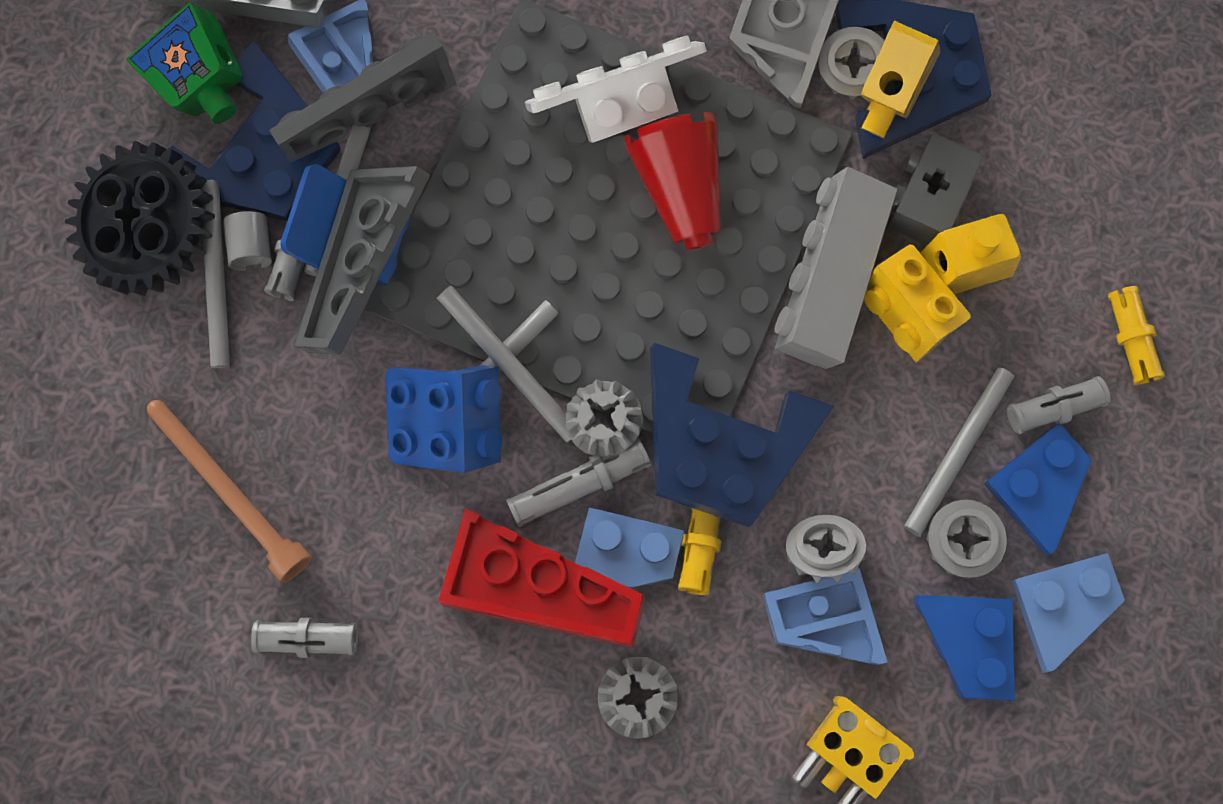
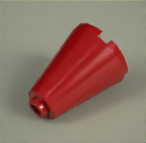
[624,112,721,251]

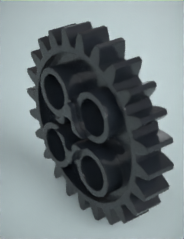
[65,141,215,296]

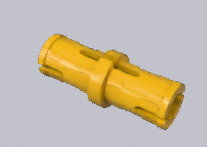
[1108,286,1165,385]
[678,508,722,595]

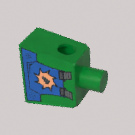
[126,2,243,124]

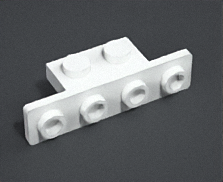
[525,36,707,143]

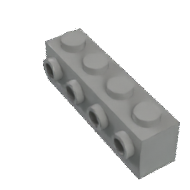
[774,167,897,369]

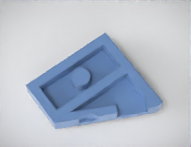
[288,0,373,93]
[575,507,684,588]
[1011,553,1125,673]
[762,569,887,666]

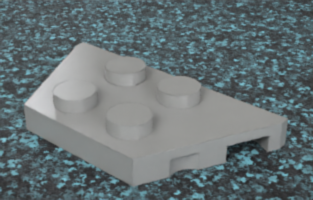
[729,0,839,110]

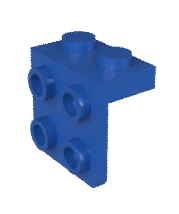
[280,164,410,286]
[386,365,502,473]

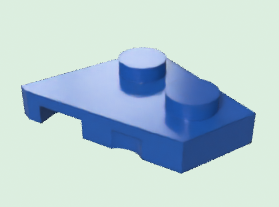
[984,423,1092,556]
[914,595,1015,701]

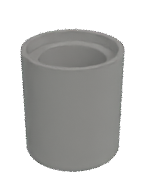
[223,211,272,271]

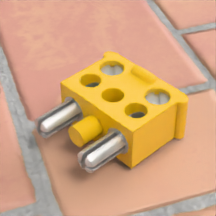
[793,696,914,804]

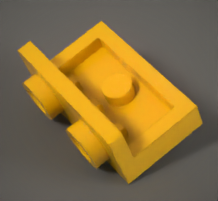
[864,244,971,363]

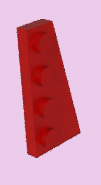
[438,508,645,648]

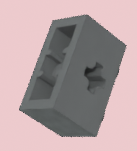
[888,133,984,245]

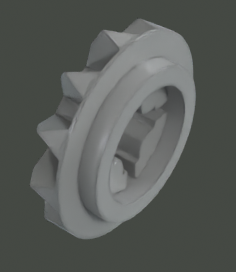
[818,27,884,100]
[565,379,643,457]
[926,500,1007,579]
[786,515,866,583]
[598,657,678,739]

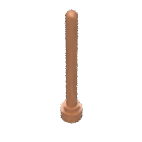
[147,400,312,584]

